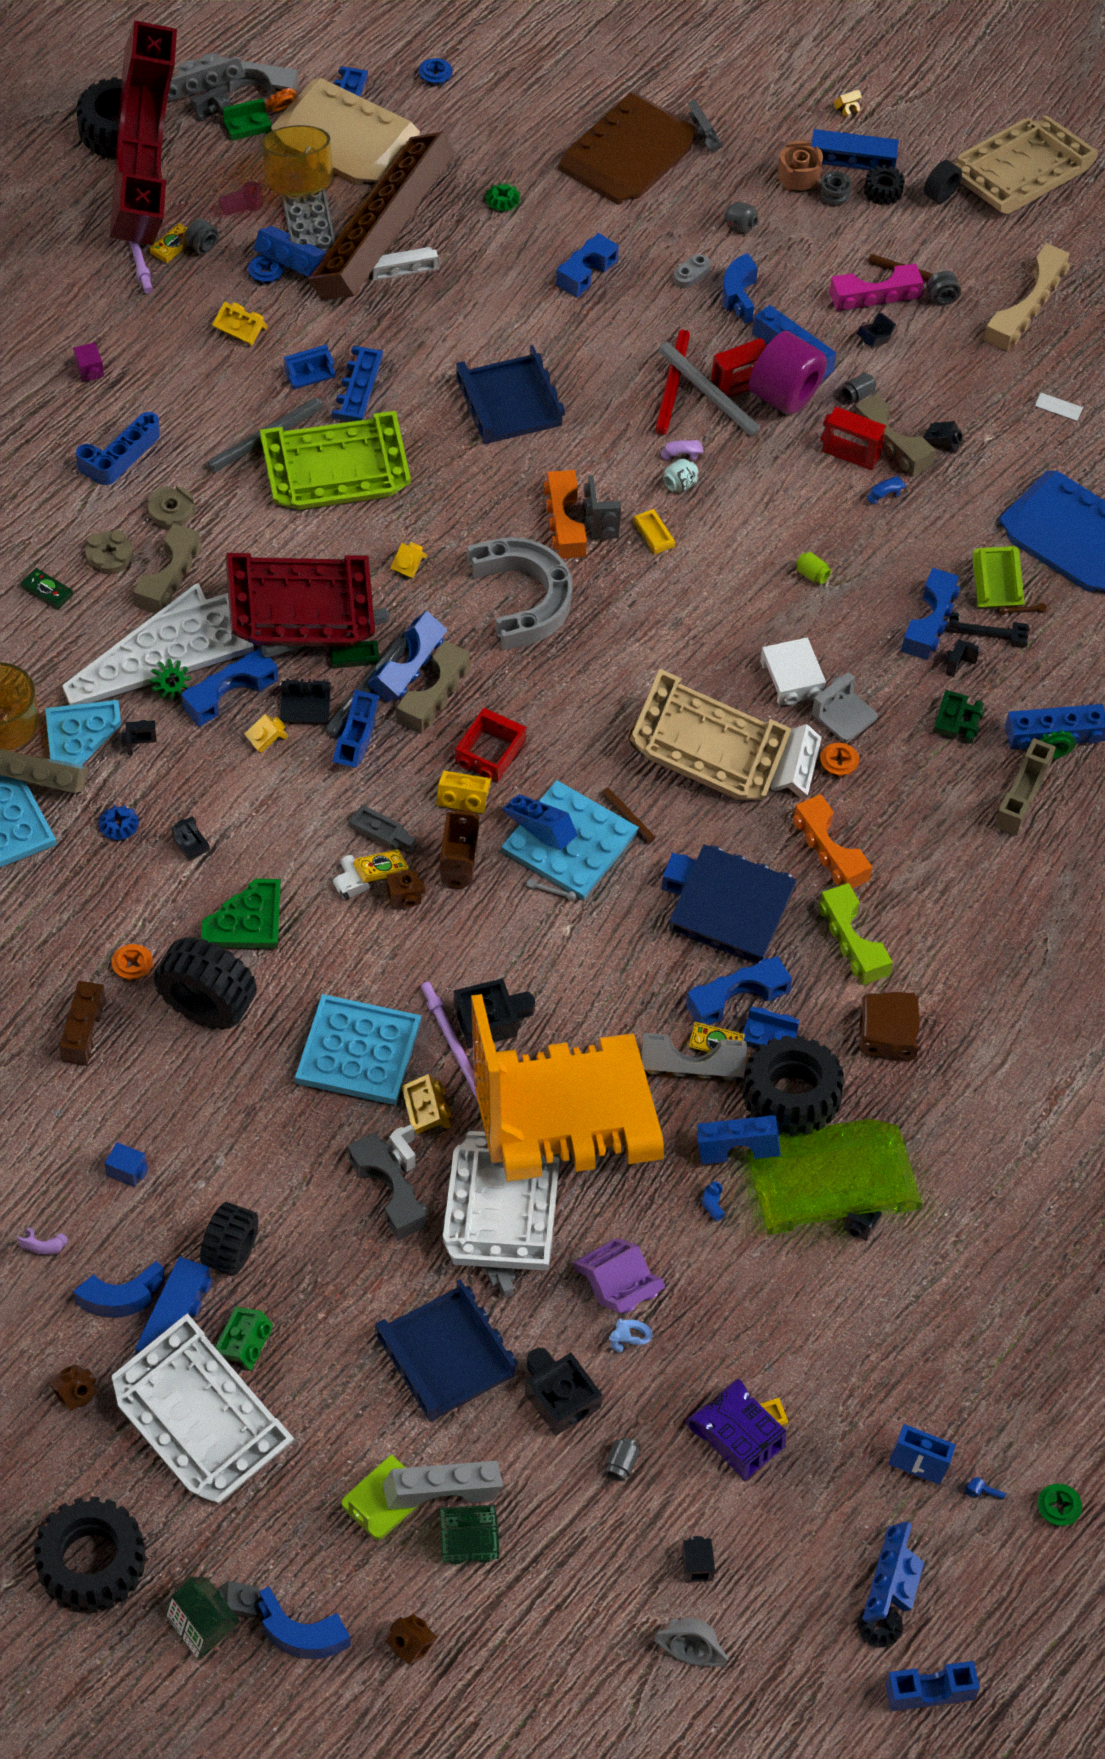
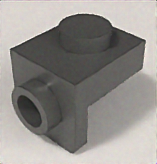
[212,1581,259,1618]

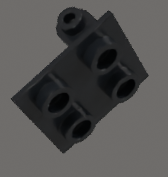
[280,678,331,723]

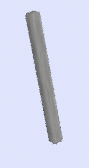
[659,342,760,436]

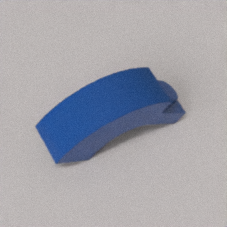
[722,253,758,324]
[332,690,380,768]
[73,1261,165,1318]

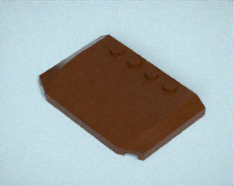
[558,92,696,205]

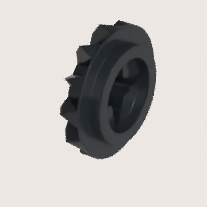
[857,1607,903,1648]

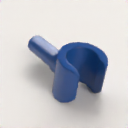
[965,1477,1006,1500]

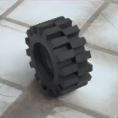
[864,165,905,205]

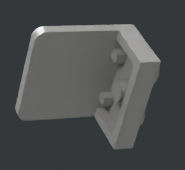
[812,672,878,742]

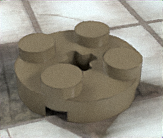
[148,486,195,530]
[85,530,133,574]

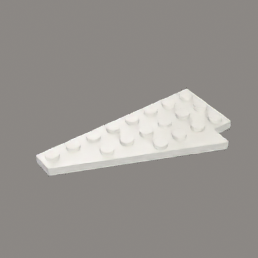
[62,583,254,705]

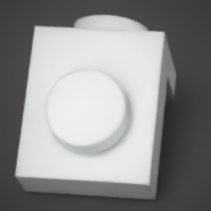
[389,1124,416,1172]

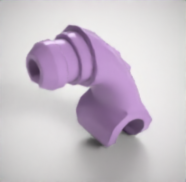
[661,440,704,460]
[17,1228,68,1255]

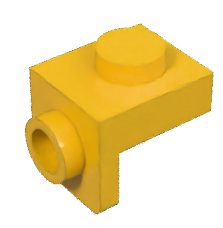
[390,542,427,579]
[244,714,288,753]

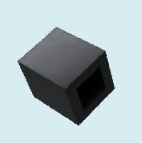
[681,1536,715,1583]

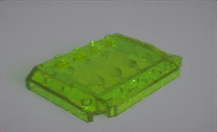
[746,1119,922,1235]

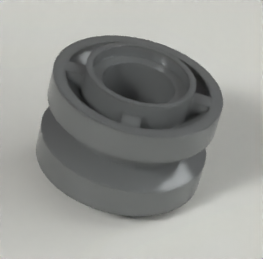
[820,171,852,205]
[184,218,219,255]
[926,271,961,306]

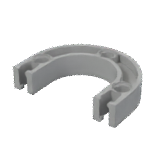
[467,537,572,651]

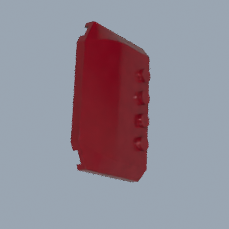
[225,553,375,646]

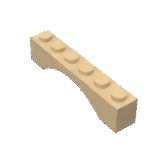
[984,243,1070,351]

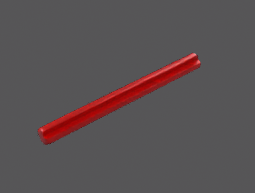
[655,329,690,435]

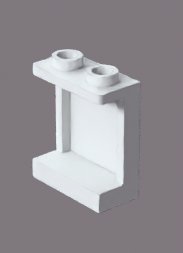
[760,637,826,706]

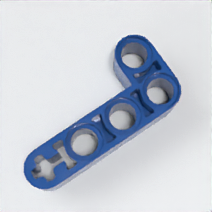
[76,412,160,485]

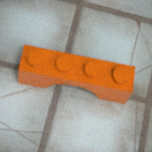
[543,470,587,559]
[793,794,873,888]

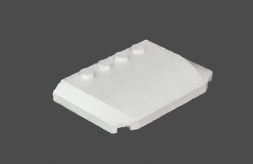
[443,1131,560,1271]
[112,1313,294,1504]

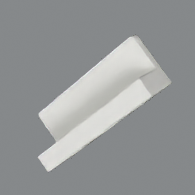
[371,247,438,281]
[771,724,822,798]

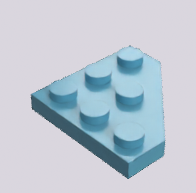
[45,700,121,765]

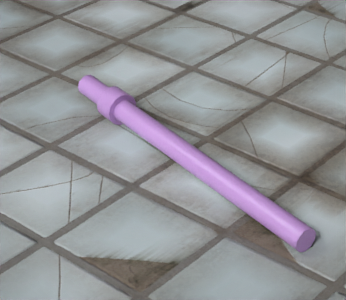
[129,241,153,294]
[421,982,478,1102]

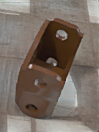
[440,810,479,889]
[859,992,920,1062]

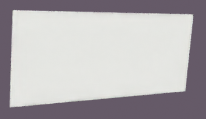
[1035,393,1083,421]

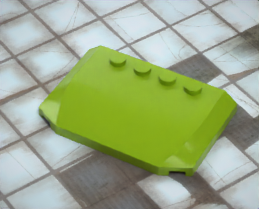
[260,411,411,510]

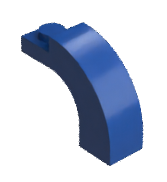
[257,1586,351,1659]

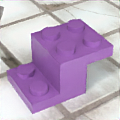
[572,1238,666,1314]

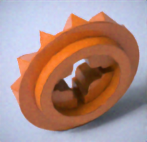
[265,88,297,112]
[820,743,859,778]
[112,944,153,981]

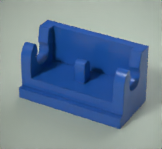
[284,345,336,390]

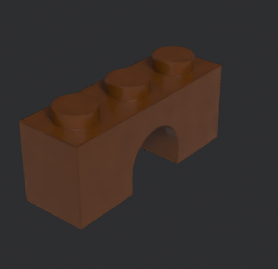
[59,980,106,1066]

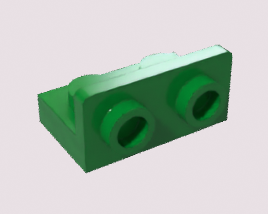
[222,98,272,141]
[215,1307,273,1370]

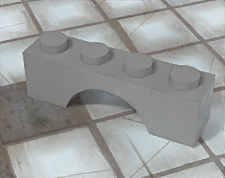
[215,57,298,95]
[641,1033,747,1080]
[383,1461,503,1510]

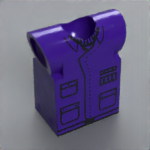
[686,1378,787,1481]

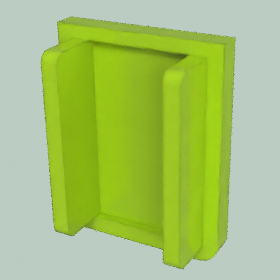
[972,546,1025,609]
[342,1454,420,1541]

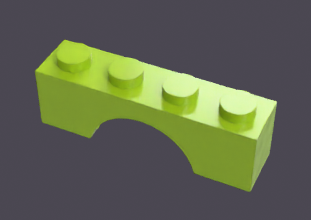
[818,883,893,985]

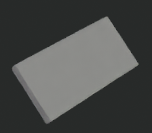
[281,187,335,252]

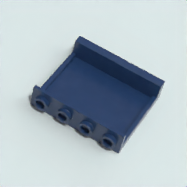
[456,345,565,444]
[669,844,797,964]
[375,1279,517,1422]

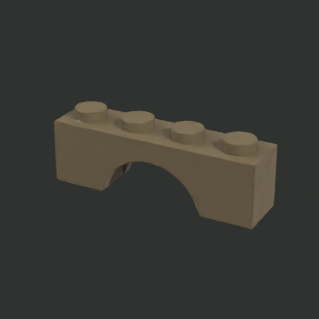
[854,394,936,477]
[133,523,202,614]
[396,640,471,734]
[994,738,1056,836]

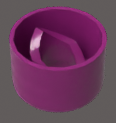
[749,331,827,415]

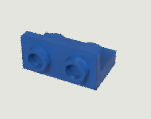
[743,1007,800,1049]

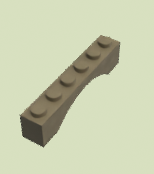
[0,748,88,793]

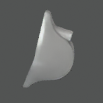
[654,1618,728,1667]

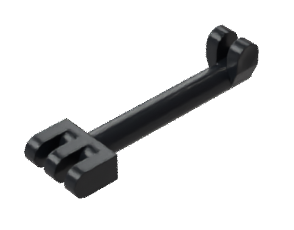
[948,612,1029,648]

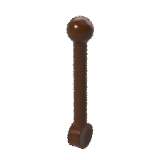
[998,603,1047,615]

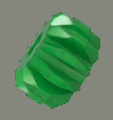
[149,658,191,700]

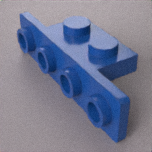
[863,1521,924,1623]

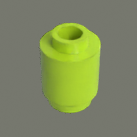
[796,552,832,585]

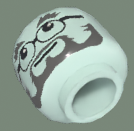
[663,459,698,493]

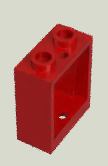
[711,338,767,398]
[820,406,886,471]
[455,708,527,783]

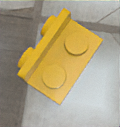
[212,301,268,346]
[436,770,491,813]
[401,1074,451,1134]

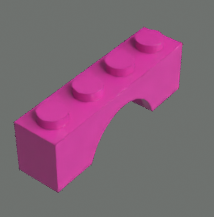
[829,263,924,311]

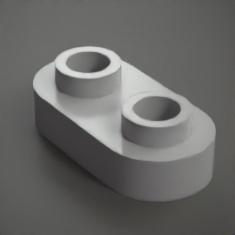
[673,254,711,288]

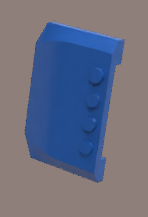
[999,471,1105,592]

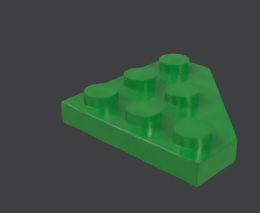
[201,878,281,948]

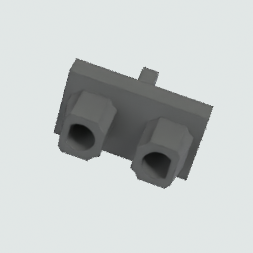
[190,83,231,121]

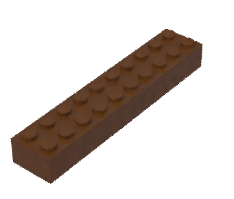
[308,132,455,300]

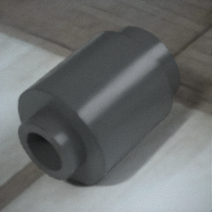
[842,373,876,403]
[605,1438,640,1482]

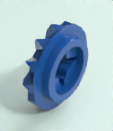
[419,58,452,86]
[248,255,284,284]
[99,804,139,840]

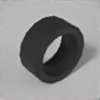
[923,160,962,204]

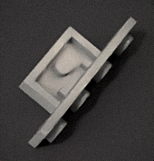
[167,52,245,102]

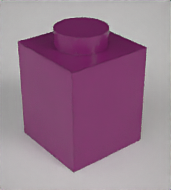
[73,342,104,382]

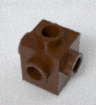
[387,870,425,909]
[49,1364,98,1411]
[385,1614,438,1665]

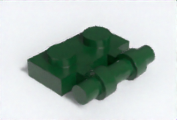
[933,690,984,744]

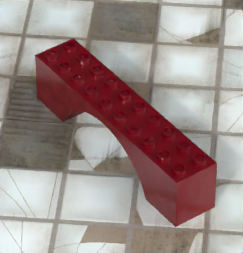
[110,20,177,245]

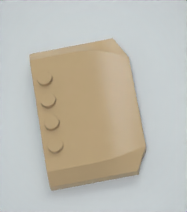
[271,78,420,185]
[955,115,1098,214]
[630,669,792,800]

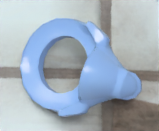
[609,1319,652,1353]

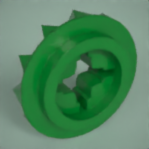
[485,182,520,211]
[1039,729,1076,759]
[1037,1483,1082,1528]

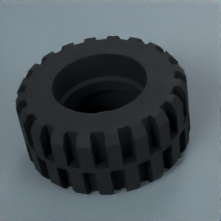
[76,77,122,159]
[153,937,257,1030]
[743,1035,844,1136]
[34,1497,146,1613]

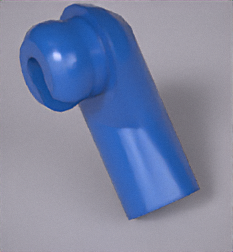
[702,1181,726,1222]

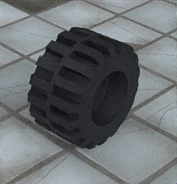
[200,1201,259,1276]

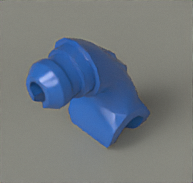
[867,476,907,504]

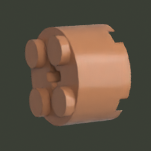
[777,140,823,191]

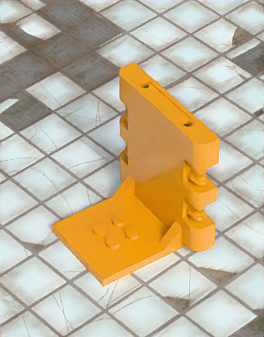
[471,994,664,1182]

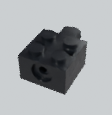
[453,978,535,1049]
[525,1348,603,1436]

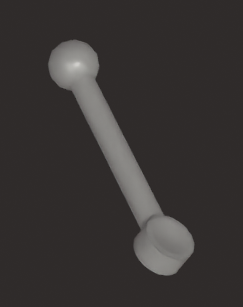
[527,879,576,901]

